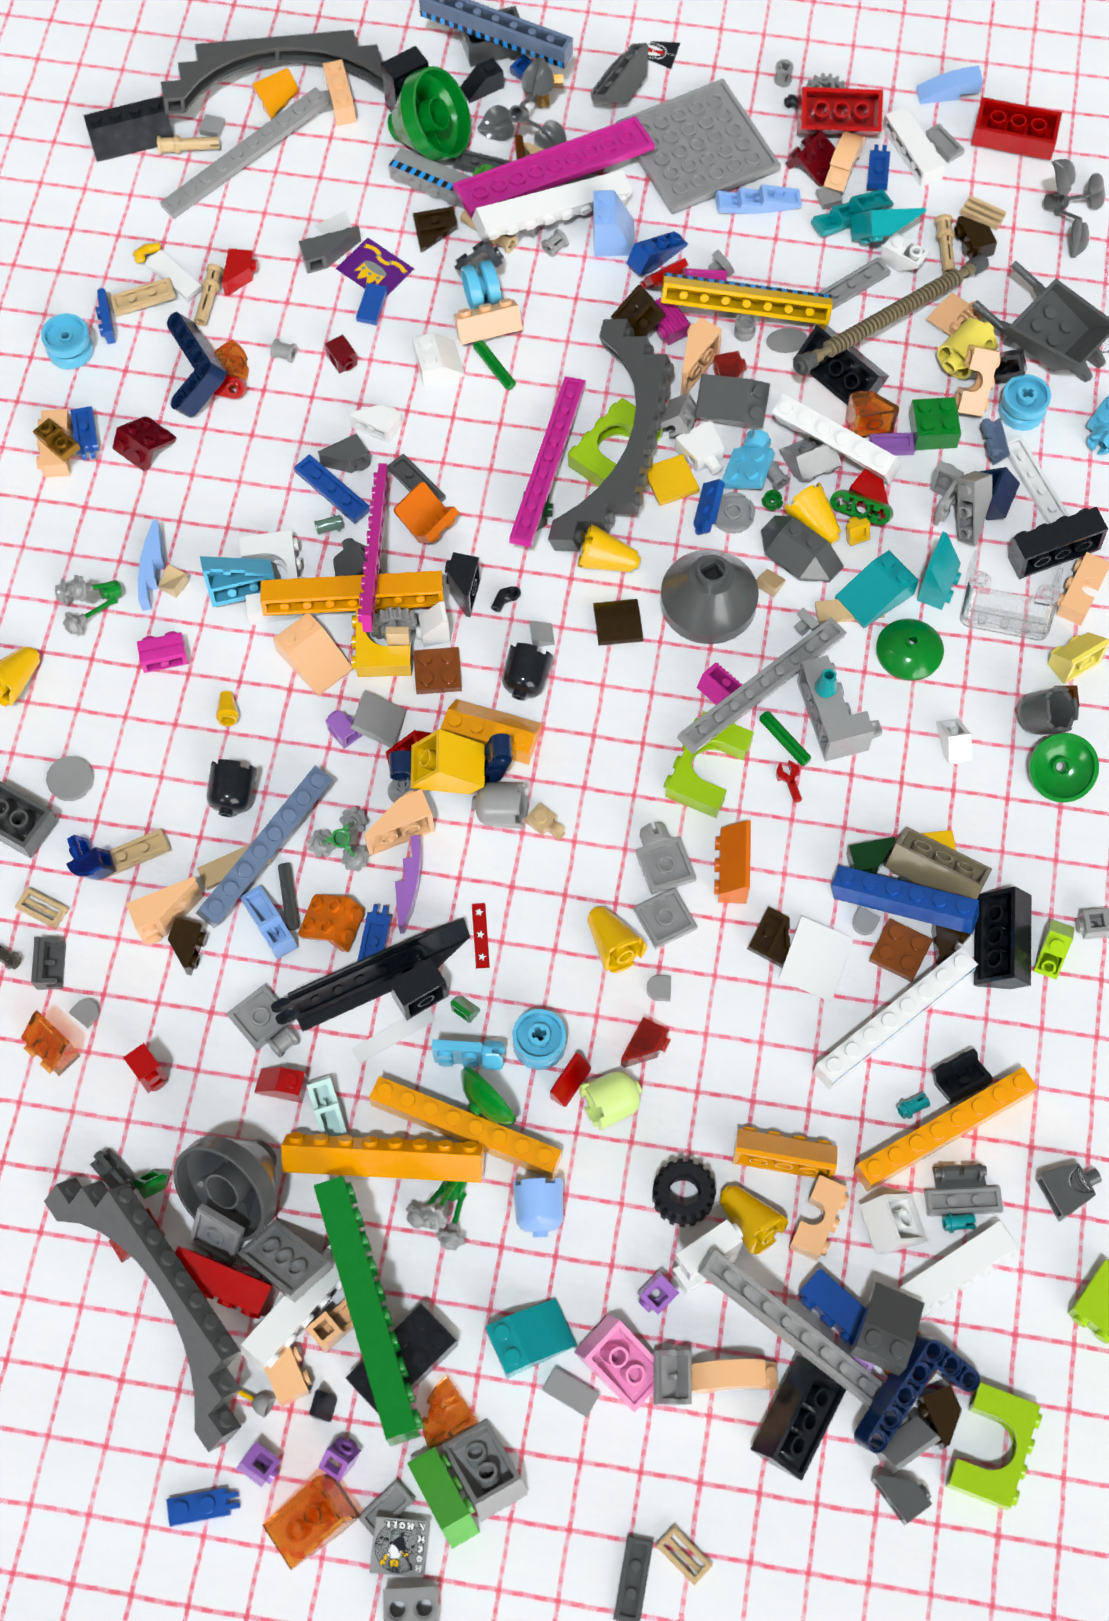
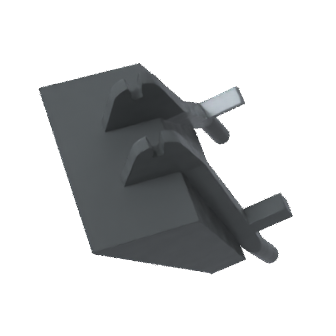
[972,261,1109,382]

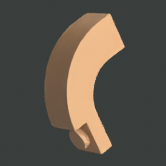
[824,131,866,193]
[691,1359,779,1394]

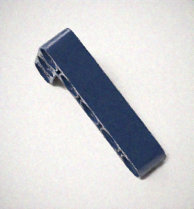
[167,312,226,418]
[389,733,513,783]
[854,1334,980,1453]

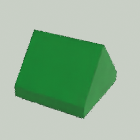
[133,1169,167,1199]

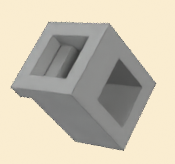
[1076,908,1109,939]

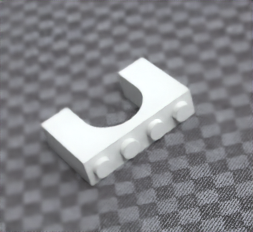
[239,530,304,625]
[672,1219,743,1295]

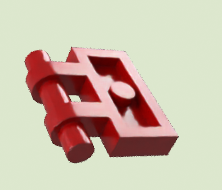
[640,258,689,289]

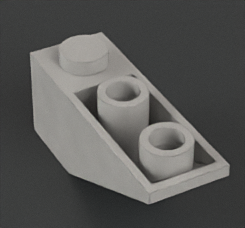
[957,471,992,545]

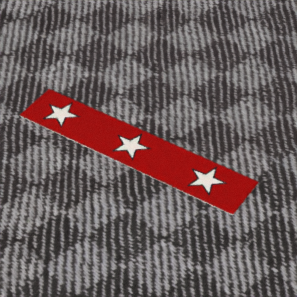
[472,903,490,969]

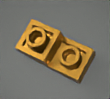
[32,418,81,462]

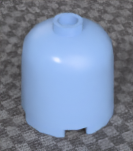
[513,1178,563,1237]

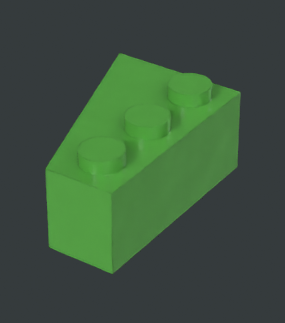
[407,1447,480,1549]

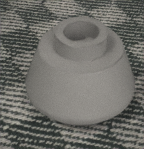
[388,780,419,803]

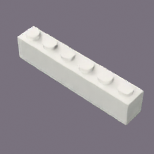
[896,1221,1018,1319]
[239,1245,342,1372]

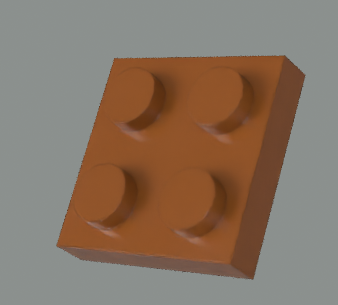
[413,647,462,695]
[869,918,933,982]

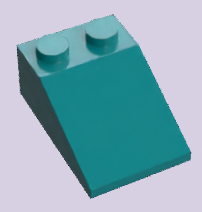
[850,208,926,244]
[917,531,962,610]
[835,550,919,628]
[485,1298,577,1379]

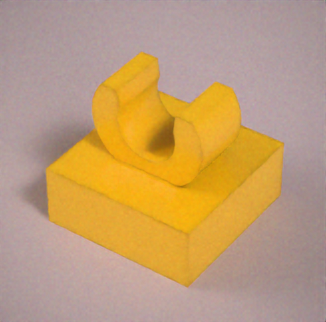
[846,517,870,546]

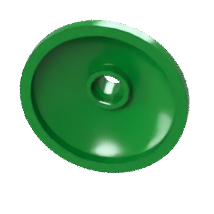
[876,618,944,681]
[1029,733,1099,803]
[461,1066,516,1125]

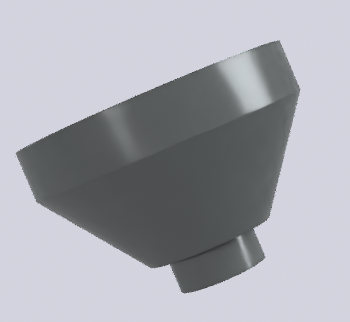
[660,550,759,644]
[173,1136,277,1242]

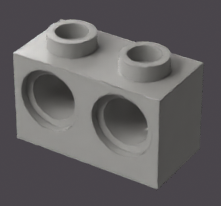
[383,1587,439,1621]

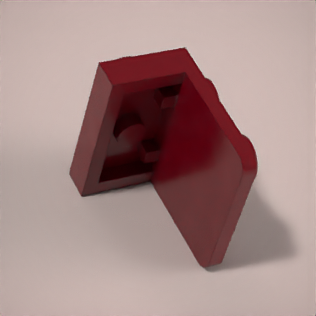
[785,130,836,187]
[112,416,176,471]

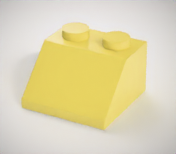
[1047,632,1109,684]

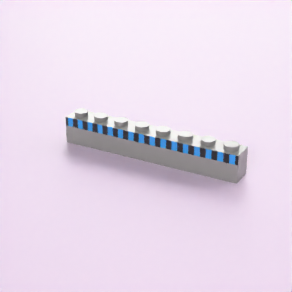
[389,147,543,238]

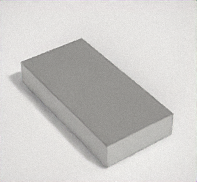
[925,123,965,163]
[542,1367,600,1418]
[357,1480,415,1536]

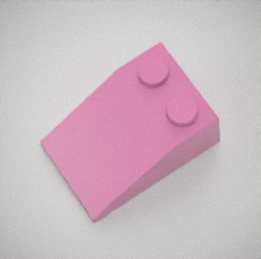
[574,1314,654,1412]

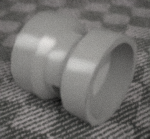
[734,313,756,342]

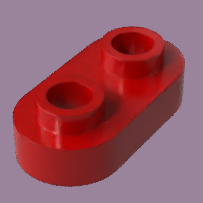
[213,374,247,399]

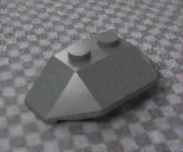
[591,42,648,104]
[761,515,844,583]

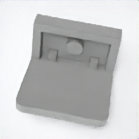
[930,460,964,526]

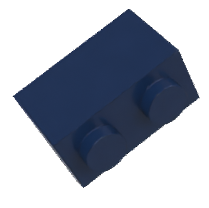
[978,467,1020,520]

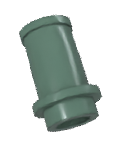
[314,514,343,535]

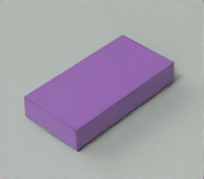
[869,433,915,456]

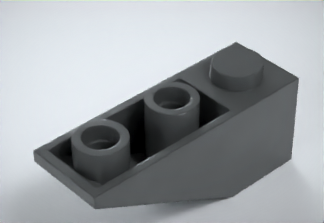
[298,226,361,274]

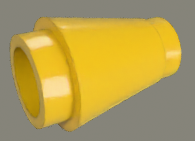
[216,691,239,726]

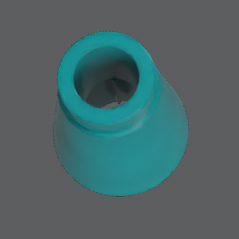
[814,669,838,698]

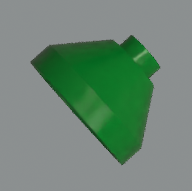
[387,66,471,162]

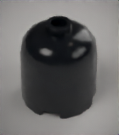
[502,642,554,701]
[207,759,257,817]

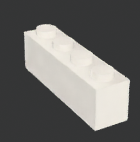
[883,106,946,187]

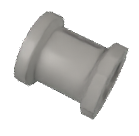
[774,59,794,87]
[541,229,569,257]
[270,338,297,363]
[766,461,790,490]
[267,1026,299,1058]

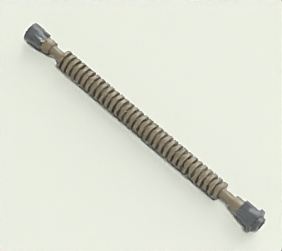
[793,254,989,375]

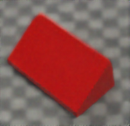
[550,1052,591,1107]

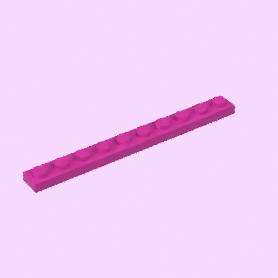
[509,376,586,547]
[358,463,389,632]

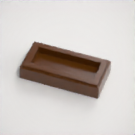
[514,134,525,160]

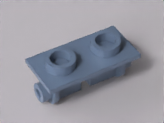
[980,418,1010,466]

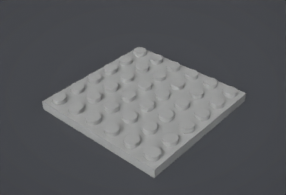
[616,79,781,214]

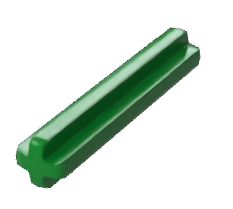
[473,340,516,390]
[759,711,811,766]

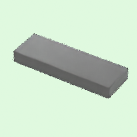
[924,1186,1003,1217]

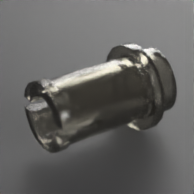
[0,945,22,970]

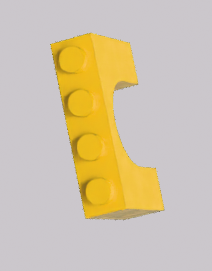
[351,608,412,677]

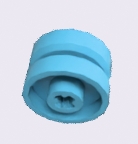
[460,259,502,310]
[41,313,94,370]
[998,374,1051,431]
[512,1009,566,1070]

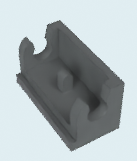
[31,936,66,990]

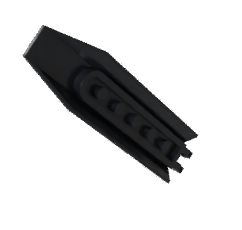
[271,918,470,1032]

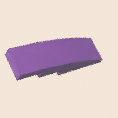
[395,835,422,934]

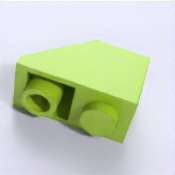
[1033,919,1074,980]

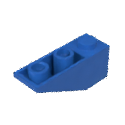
[626,231,688,276]

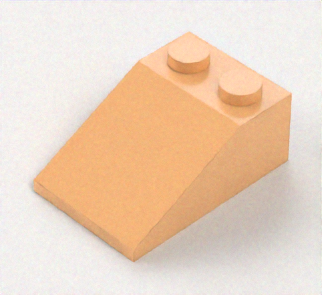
[680,317,722,396]
[273,613,353,696]
[364,789,435,856]
[126,876,203,944]

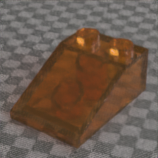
[262,1473,361,1570]

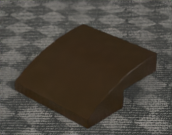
[610,285,666,336]
[593,599,643,646]

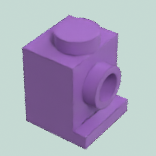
[325,710,362,749]
[638,1271,679,1314]
[318,1436,361,1482]
[235,1442,281,1487]

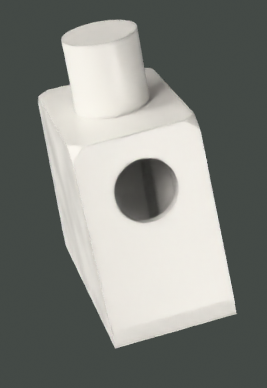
[674,420,724,474]

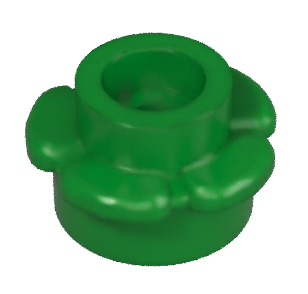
[762,490,783,511]

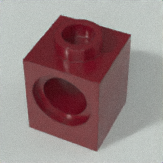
[324,334,358,374]

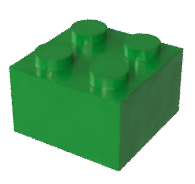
[908,397,961,451]

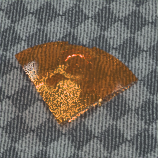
[214,340,249,389]
[422,1376,478,1449]

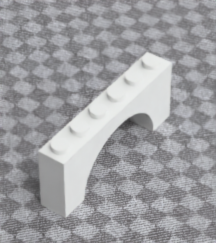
[772,393,901,485]

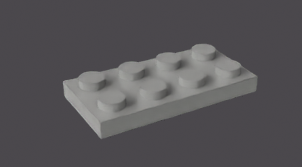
[237,1219,334,1303]

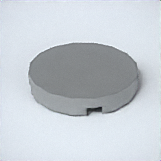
[715,492,755,534]
[46,756,94,801]

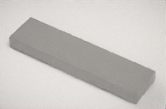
[819,257,891,310]

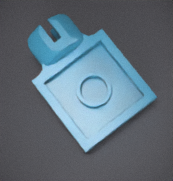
[1086,396,1109,455]
[722,429,775,489]
[432,1039,505,1070]

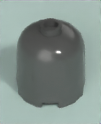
[1018,686,1079,735]

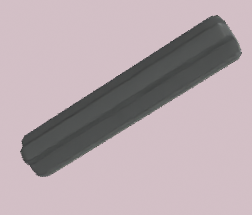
[278,863,300,931]

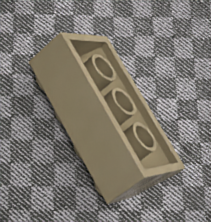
[885,827,992,900]

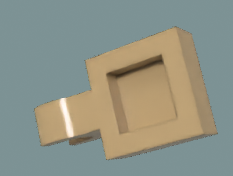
[524,802,566,840]

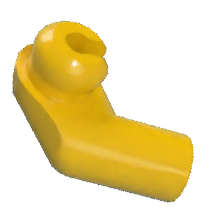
[133,242,161,263]

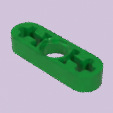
[830,489,893,525]

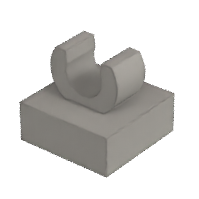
[708,249,735,277]
[794,607,820,636]

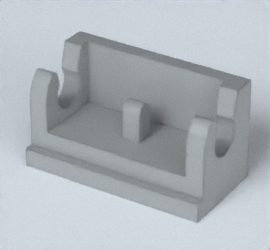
[661,392,696,437]
[653,1349,692,1406]

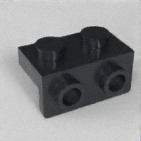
[933,1048,993,1104]

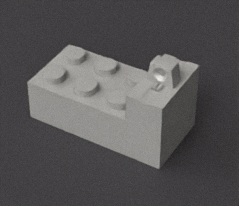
[797,655,883,762]

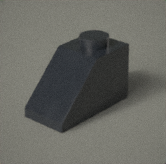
[460,57,504,104]

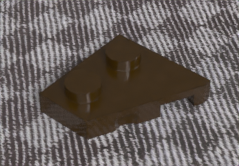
[413,206,457,253]
[747,906,790,968]

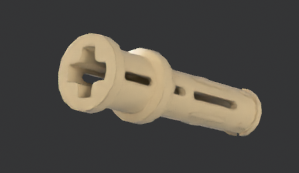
[157,135,220,155]
[460,210,518,253]
[934,214,955,274]
[194,264,224,326]

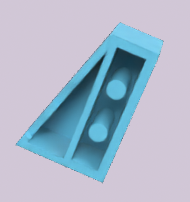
[200,556,275,607]

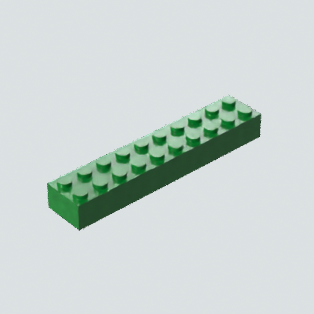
[313,1176,424,1447]

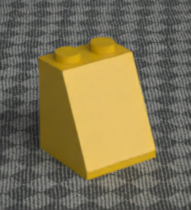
[411,729,485,794]

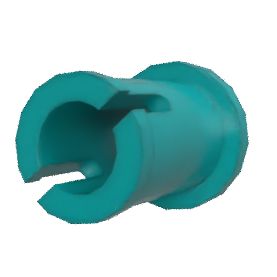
[897,1092,930,1119]
[942,1213,976,1233]

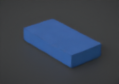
[356,283,388,325]

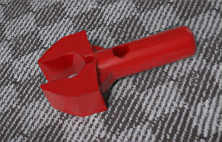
[775,760,802,803]

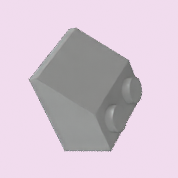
[779,437,841,482]
[875,1416,941,1475]

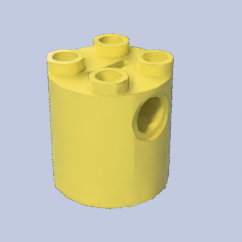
[937,317,999,379]

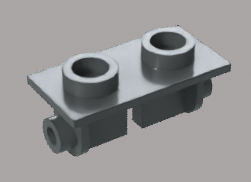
[90,1148,137,1191]
[932,1163,987,1190]

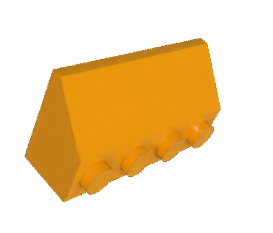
[440,699,543,765]
[732,1127,837,1180]

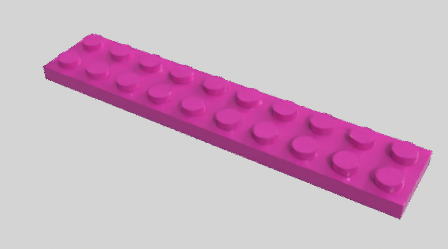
[453,116,655,218]

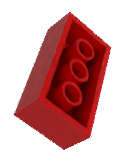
[797,87,883,137]
[971,97,1062,160]
[175,1246,279,1319]

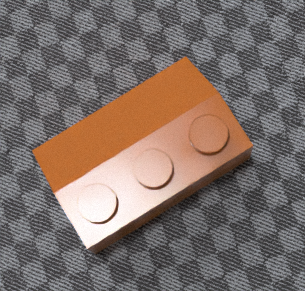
[714,820,751,904]

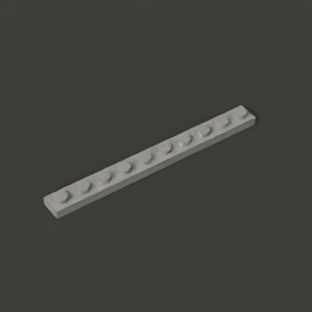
[160,87,329,219]
[677,617,847,754]
[697,1249,899,1418]

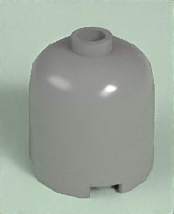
[472,782,528,829]

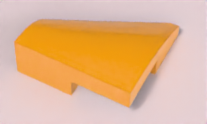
[252,68,299,120]

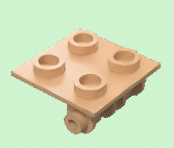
[926,292,983,335]

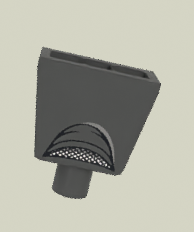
[1035,1163,1102,1222]

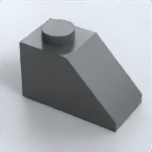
[318,433,370,473]
[871,1475,932,1525]

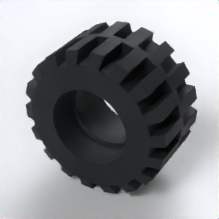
[652,1158,716,1227]

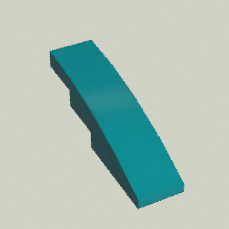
[810,190,894,237]

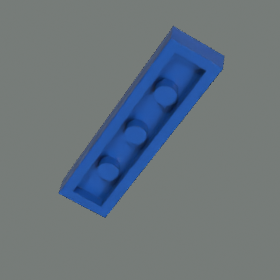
[294,454,370,524]

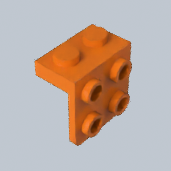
[394,482,459,543]
[298,894,365,952]

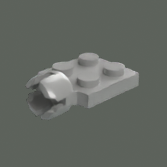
[635,822,697,895]

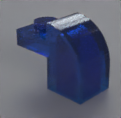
[66,835,116,880]

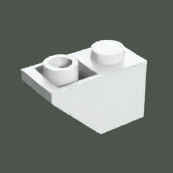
[881,232,930,271]

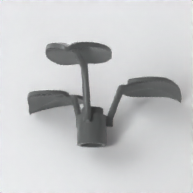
[477,57,567,149]
[1044,159,1105,258]

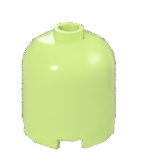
[579,1071,642,1131]

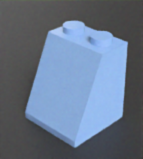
[593,190,635,257]

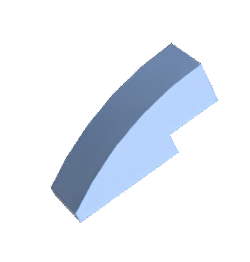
[916,65,983,104]
[240,885,298,959]

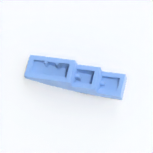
[715,184,802,214]
[138,520,165,611]

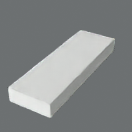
[145,249,203,302]

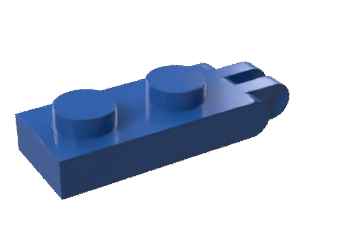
[866,144,891,190]
[95,288,116,344]
[70,406,99,460]
[693,479,725,535]
[357,904,392,962]
[166,1488,241,1527]

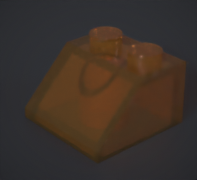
[845,391,899,438]
[21,1010,80,1076]

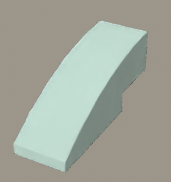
[306,1075,348,1136]

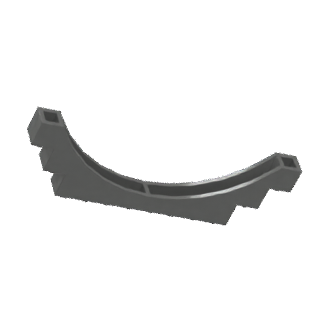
[161,30,384,115]
[548,319,674,551]
[44,1177,241,1453]

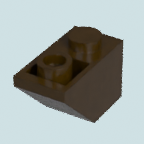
[954,216,997,259]
[168,917,208,976]
[931,925,971,965]
[917,1385,962,1450]

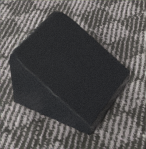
[309,1389,337,1422]

